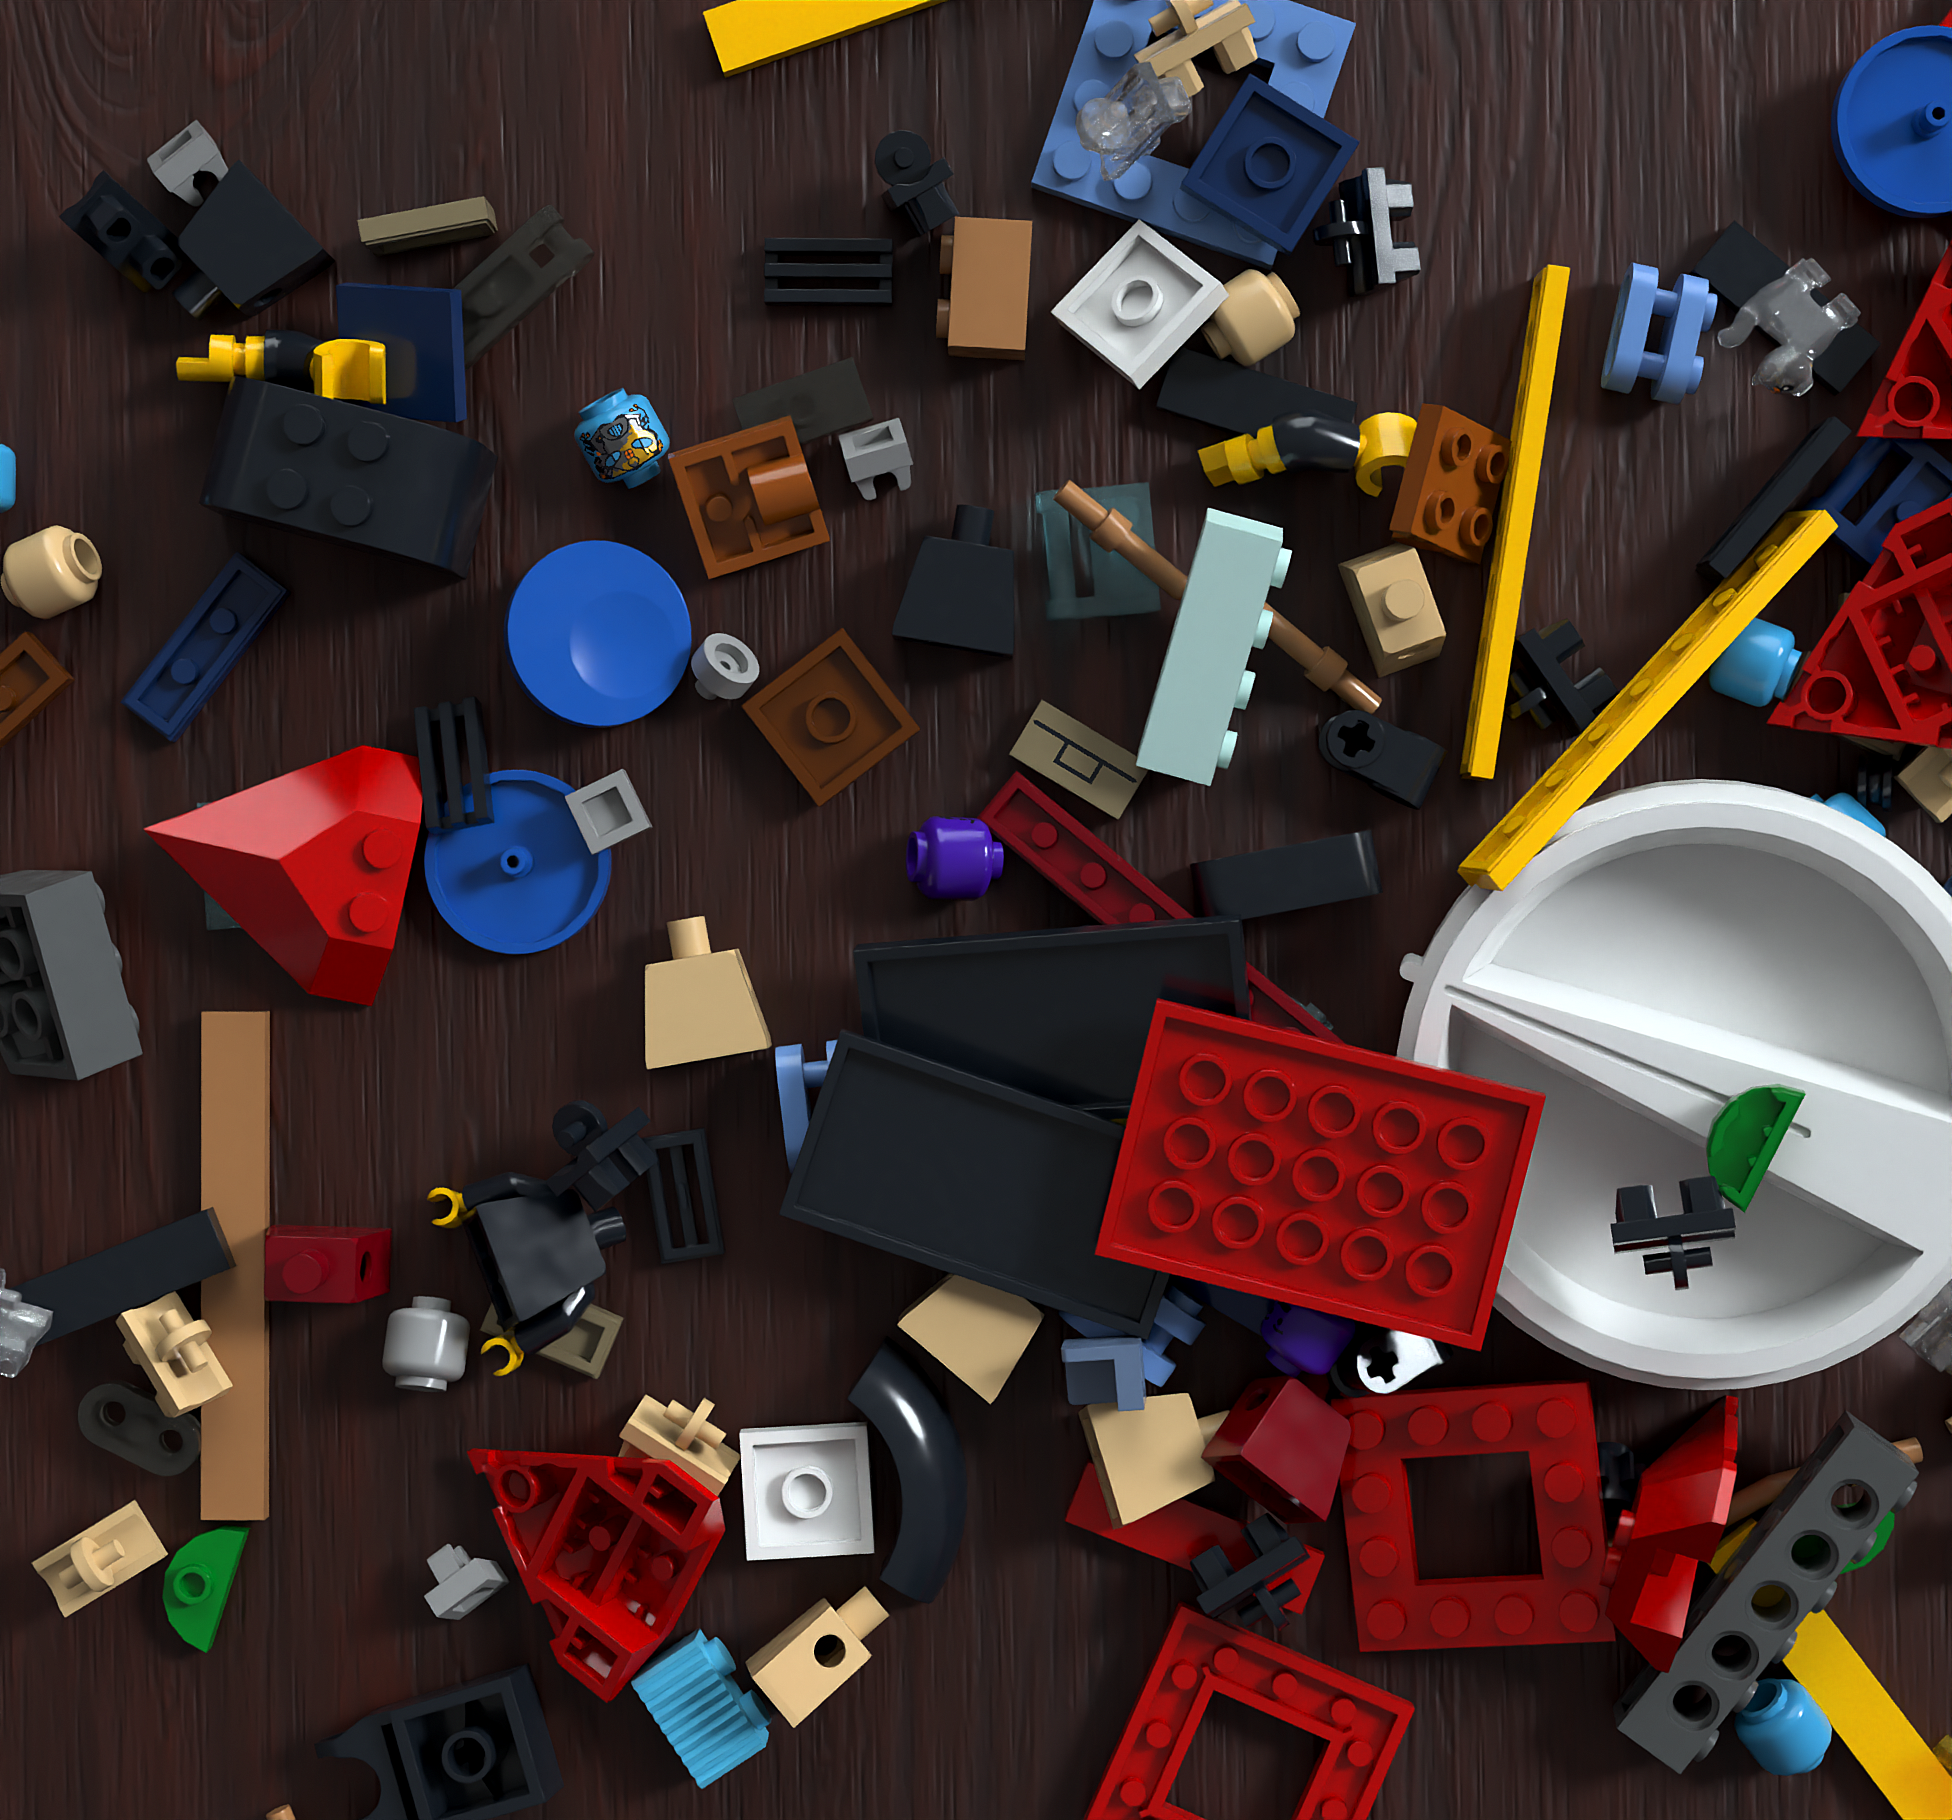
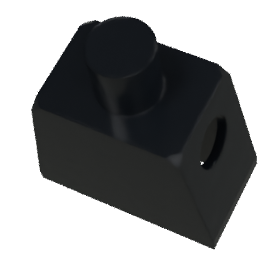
[172,160,335,321]
[892,504,1014,659]

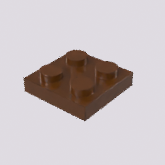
[741,628,921,808]

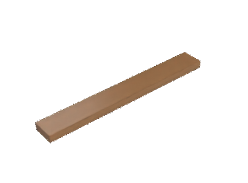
[201,1011,270,1520]

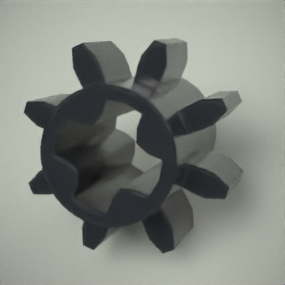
[1597,1442,1648,1522]

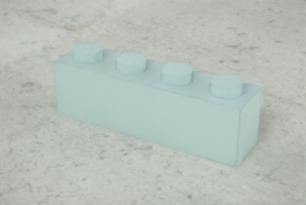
[1136,508,1292,786]

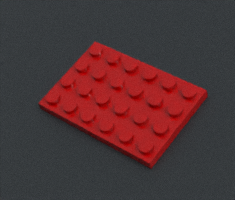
[1095,998,1546,1352]

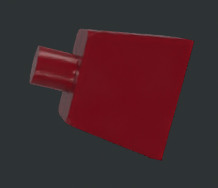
[264,1225,392,1303]
[1201,1371,1352,1524]

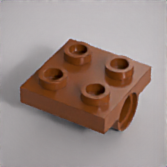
[1389,403,1512,564]
[668,415,830,579]

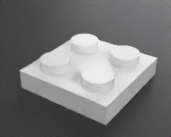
[1051,219,1229,390]
[739,1422,875,1561]

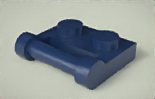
[1800,437,1952,570]

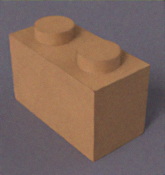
[936,217,1032,360]

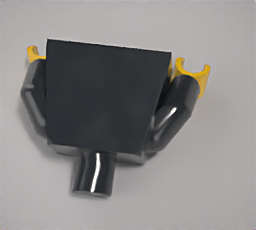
[427,1172,626,1376]

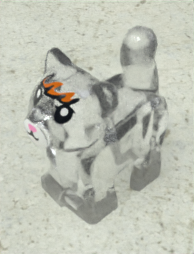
[1717,258,1861,396]

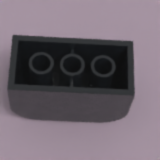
[198,376,498,579]

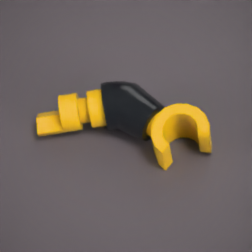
[176,329,386,405]
[1198,409,1417,497]

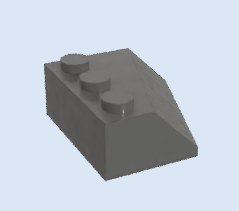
[0,870,143,1080]

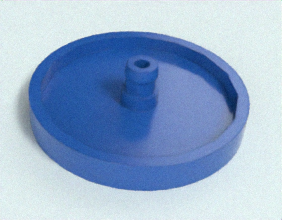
[1831,25,1952,219]
[503,540,692,728]
[424,770,612,954]

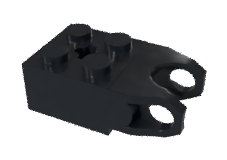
[314,1662,564,1820]

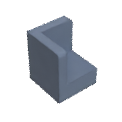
[1061,1335,1146,1412]

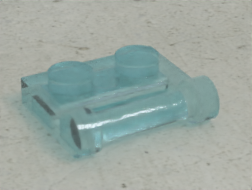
[1034,482,1161,621]

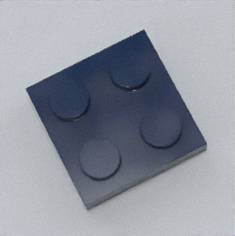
[1180,73,1360,257]

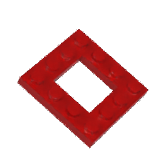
[1331,1378,1619,1652]
[1083,1600,1415,1820]

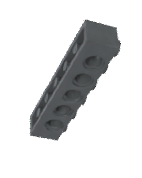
[1612,1410,1919,1774]

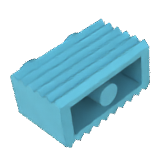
[631,1628,771,1789]

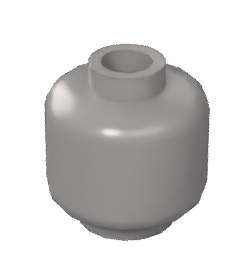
[382,1296,470,1392]

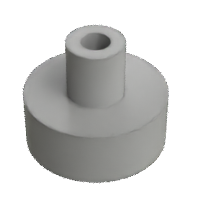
[691,633,759,700]

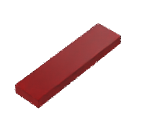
[1064,1458,1325,1615]

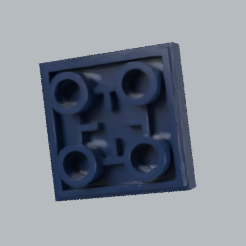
[336,282,467,423]

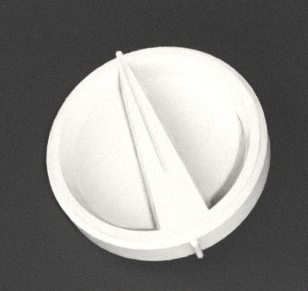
[1397,779,1952,1390]

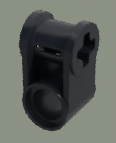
[1317,710,1448,810]
[1326,1324,1454,1398]

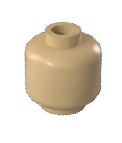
[1200,269,1300,366]
[1,525,102,619]

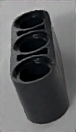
[1189,830,1383,920]

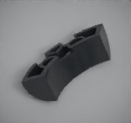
[847,1336,968,1604]

